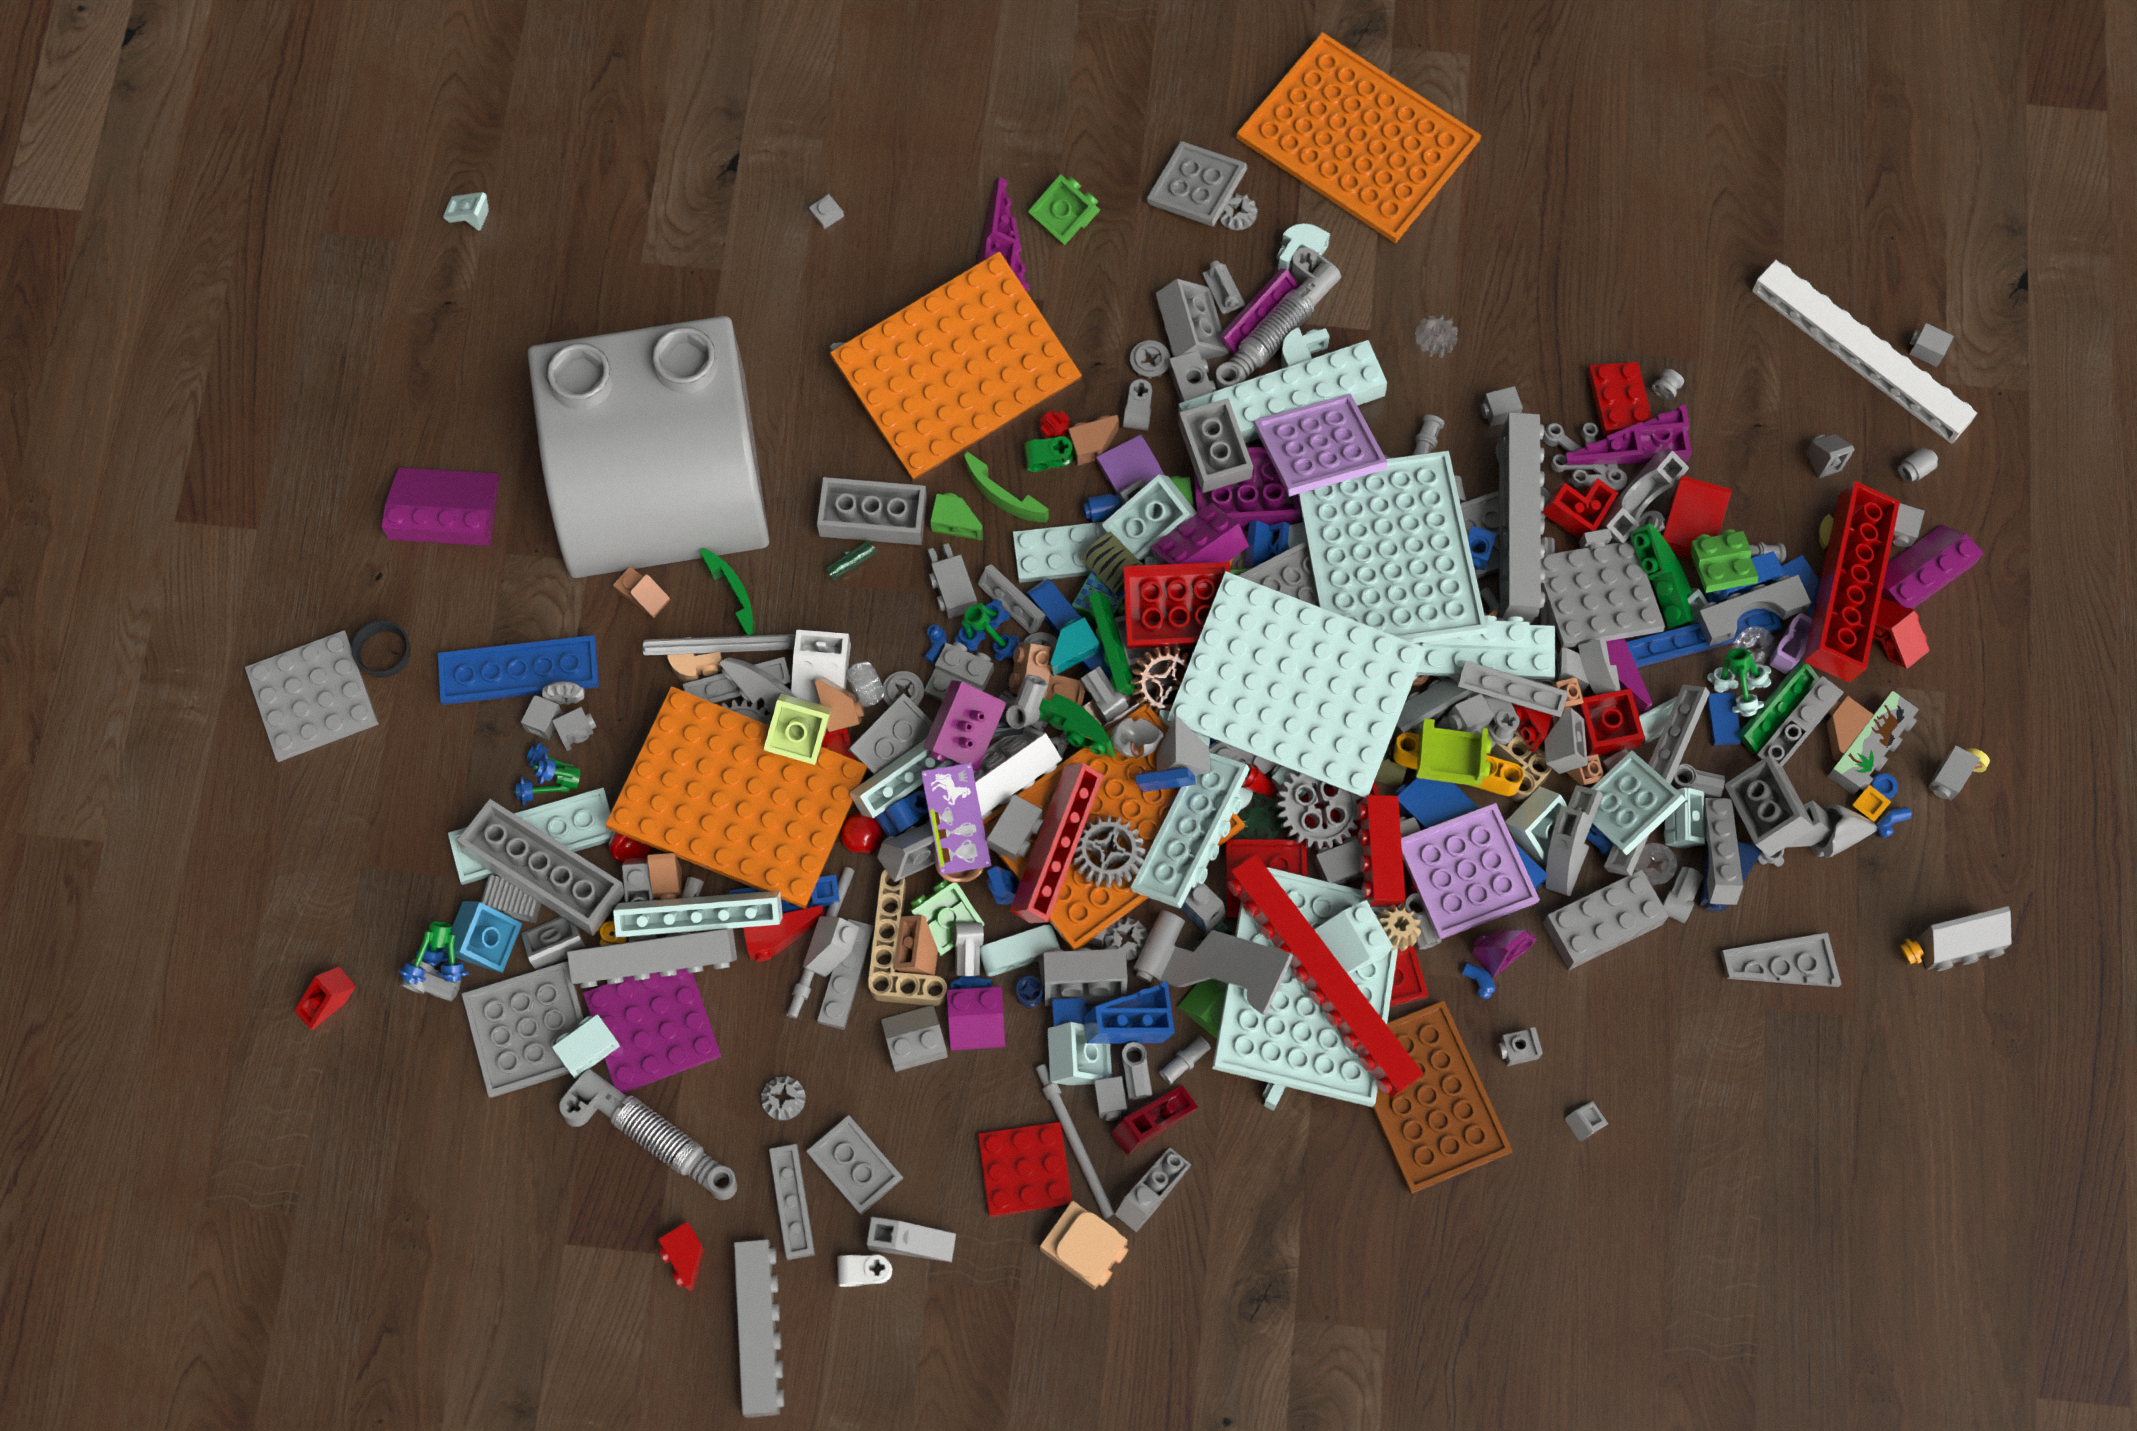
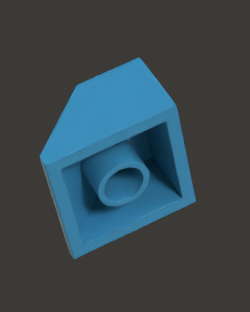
[443,901,522,973]

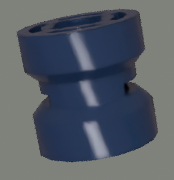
[1016,976,1043,1008]

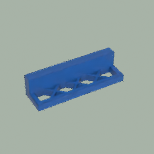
[1245,520,1289,568]

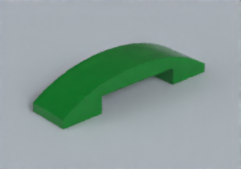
[699,548,755,636]

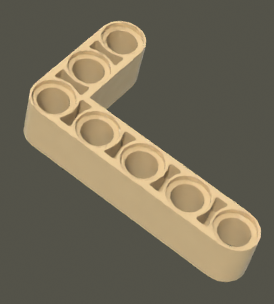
[868,869,947,1006]

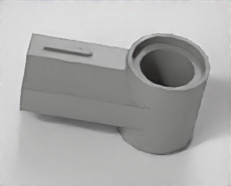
[1080,666,1129,723]
[1006,674,1048,729]
[1671,764,1725,798]
[1662,866,1704,924]
[1404,893,1442,950]
[952,922,984,976]
[401,959,461,1002]
[1122,1042,1152,1100]

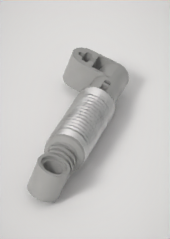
[1215,247,1341,391]
[560,1069,737,1200]

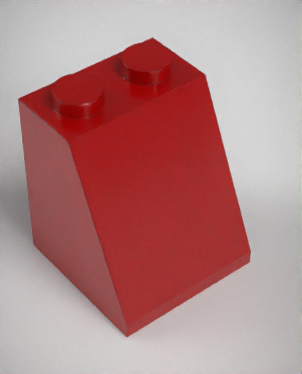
[1661,475,1732,563]

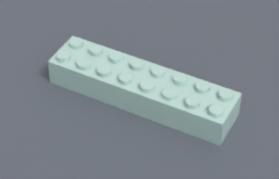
[1178,340,1387,443]

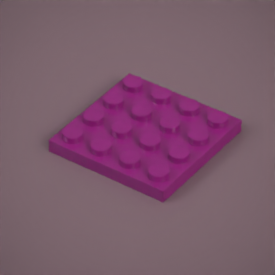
[583,968,722,1093]

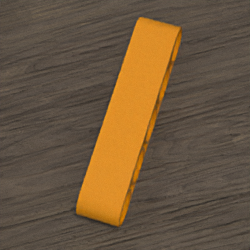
[1393,732,1524,796]

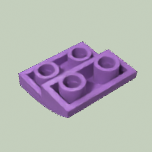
[1095,435,1164,495]

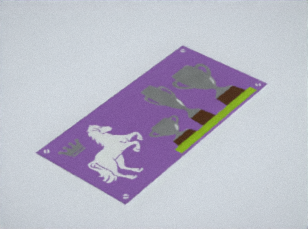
[921,763,991,875]

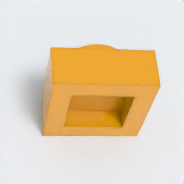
[1853,785,1891,822]

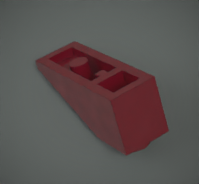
[1111,1085,1198,1155]

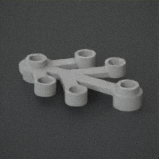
[1542,423,1627,492]

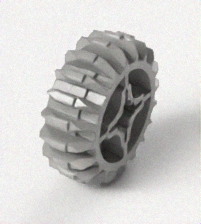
[1073,815,1145,888]

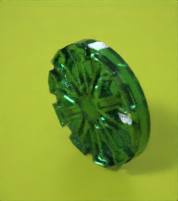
[1237,794,1283,840]

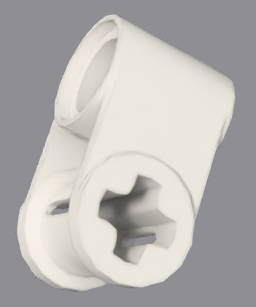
[838,1255,892,1287]

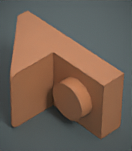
[613,567,670,619]

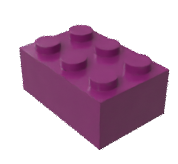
[1150,503,1249,565]

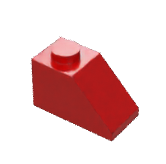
[294,967,356,1030]

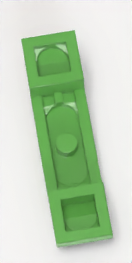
[964,452,1049,523]

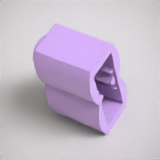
[1770,613,1812,674]

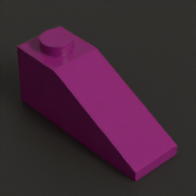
[1606,638,1653,713]

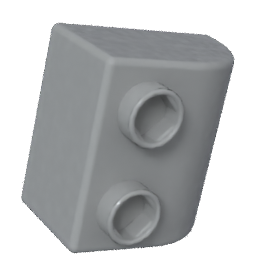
[528,316,770,578]

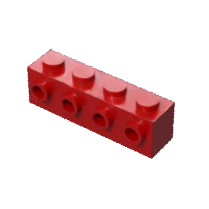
[1356,795,1406,907]

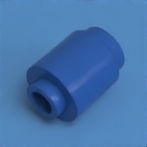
[1083,493,1121,523]

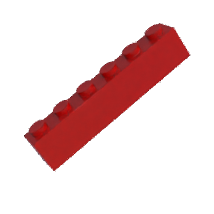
[1009,763,1103,923]

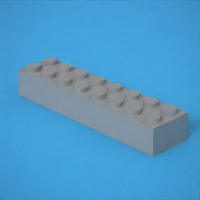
[1499,412,1545,625]

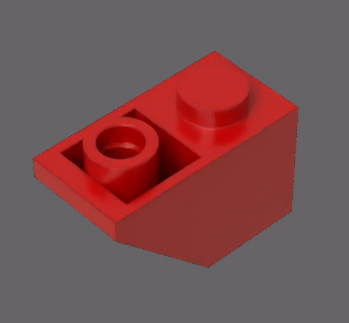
[1512,703,1552,752]
[658,1222,705,1291]

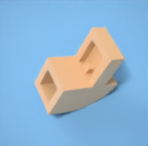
[667,637,723,683]

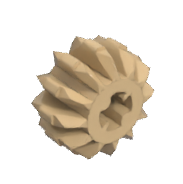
[1378,905,1421,952]

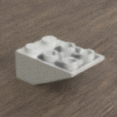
[791,630,851,705]

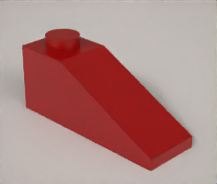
[743,905,825,962]

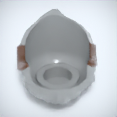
[1110,717,1164,758]

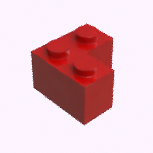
[1541,478,1618,540]
[1873,598,1930,669]

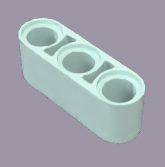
[980,925,1061,976]

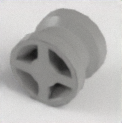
[1652,369,1684,400]

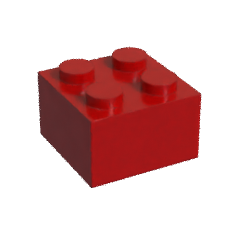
[1575,688,1645,756]

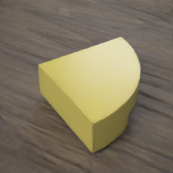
[1819,514,1834,550]

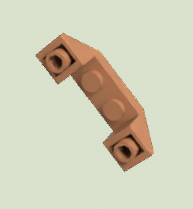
[1548,677,1604,786]

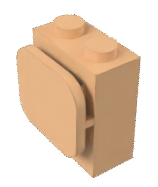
[1040,1201,1128,1290]

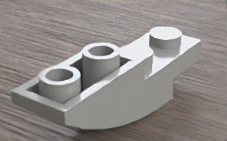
[719,657,797,714]
[1757,676,1844,767]
[1546,785,1603,896]

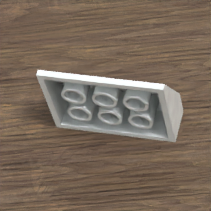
[973,726,1062,819]

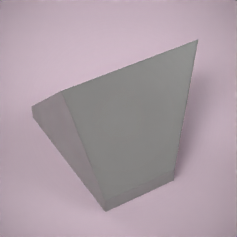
[1157,715,1210,775]

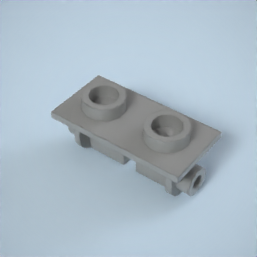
[1202,261,1245,315]

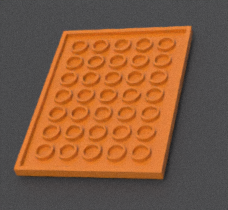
[1236,32,1481,244]
[830,251,1082,481]
[606,686,868,909]
[983,703,1245,951]

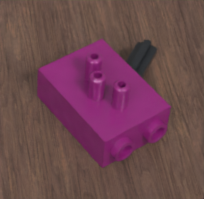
[923,680,1024,771]

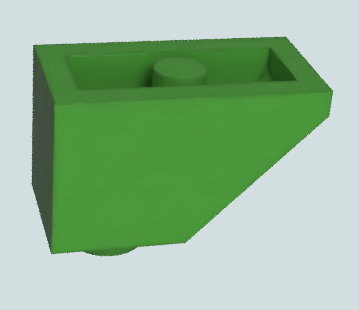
[931,493,983,540]

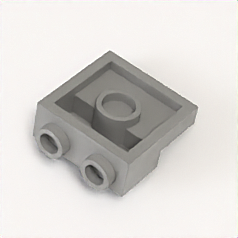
[924,642,994,702]

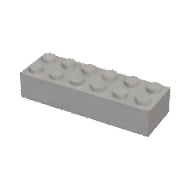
[457,799,625,936]

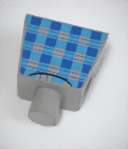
[1179,883,1226,936]

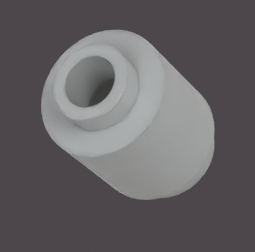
[1898,447,1938,483]

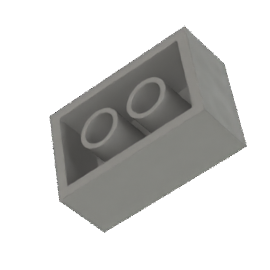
[1178,398,1253,493]
[1724,756,1815,857]

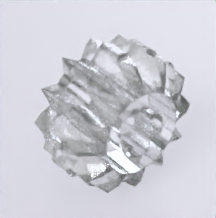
[1415,314,1458,358]
[846,661,885,707]

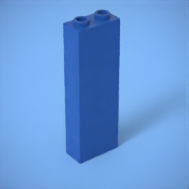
[1394,772,1548,917]

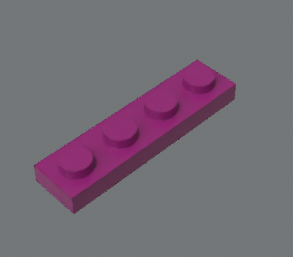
[1218,268,1299,355]

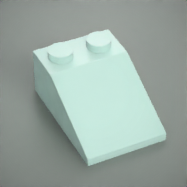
[1102,474,1197,561]

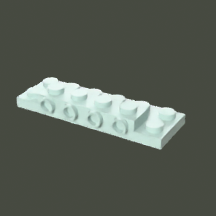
[1414,616,1555,680]
[1131,753,1249,909]

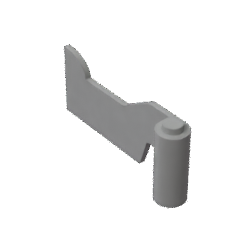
[1133,910,1293,1015]

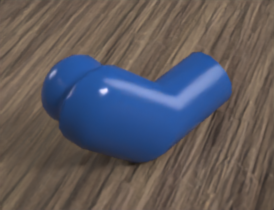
[924,624,947,664]
[1876,807,1912,838]
[1462,962,1495,999]
[950,976,992,990]

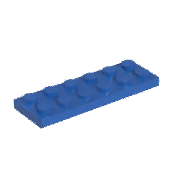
[438,635,599,705]

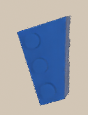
[1083,981,1175,1044]

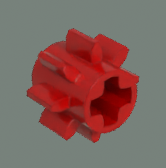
[1040,410,1070,439]

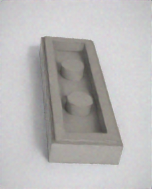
[977,564,1046,635]

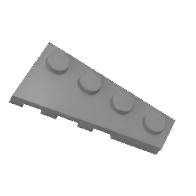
[1720,933,1842,987]

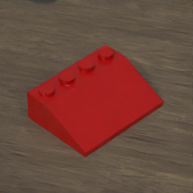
[1123,562,1230,649]

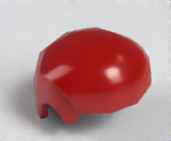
[840,814,884,855]
[609,832,652,864]

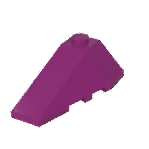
[1471,930,1537,978]

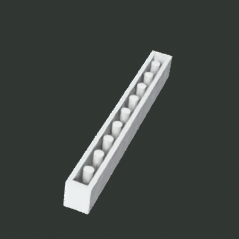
[1752,260,1977,444]

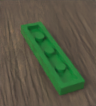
[1089,591,1136,696]
[1737,660,1820,754]

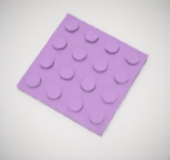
[1254,393,1387,496]
[1401,803,1540,940]

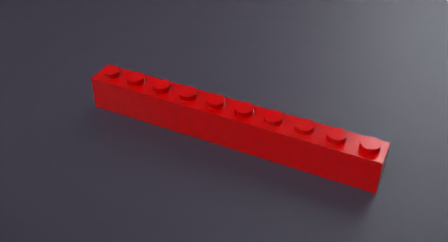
[1225,854,1424,1099]

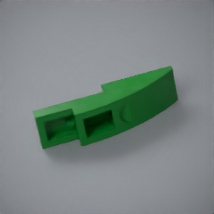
[1629,524,1695,629]
[1038,693,1115,758]

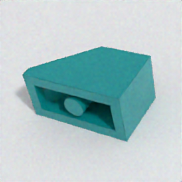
[1051,617,1100,676]

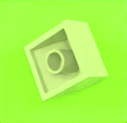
[764,694,832,765]

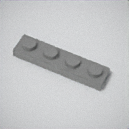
[682,657,791,703]
[1457,660,1569,717]
[817,919,875,1030]
[769,1144,815,1260]

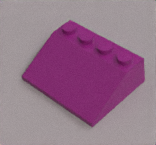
[1194,447,1301,531]
[382,467,500,546]

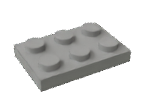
[848,693,933,776]
[806,1115,903,1215]

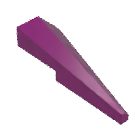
[977,177,1030,292]
[1565,405,1692,465]

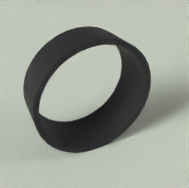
[352,620,410,678]

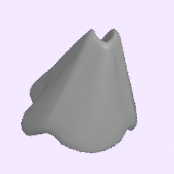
[1810,804,1877,858]

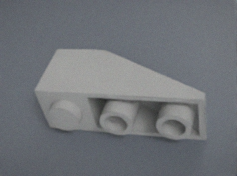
[622,857,657,942]
[1115,1147,1191,1232]
[867,1217,956,1262]

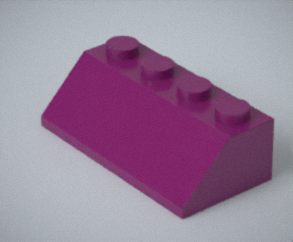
[1881,525,1984,609]

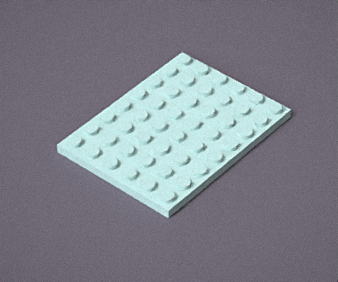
[1298,451,1487,643]
[1167,572,1426,798]
[1212,867,1405,1107]

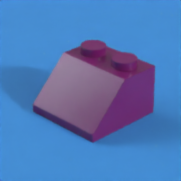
[947,987,1005,1051]

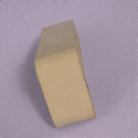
[1485,727,1552,802]

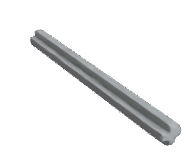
[642,634,796,655]

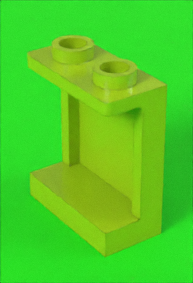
[1416,718,1492,786]

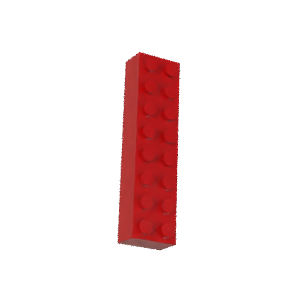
[1803,481,1900,683]

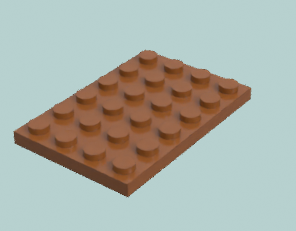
[1372,1001,1513,1194]

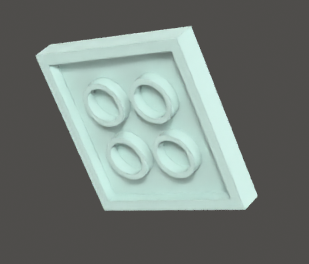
[1591,751,1686,855]

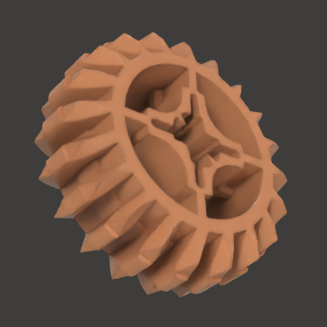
[1130,646,1190,715]

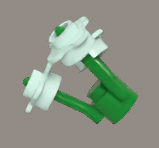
[1707,648,1771,716]

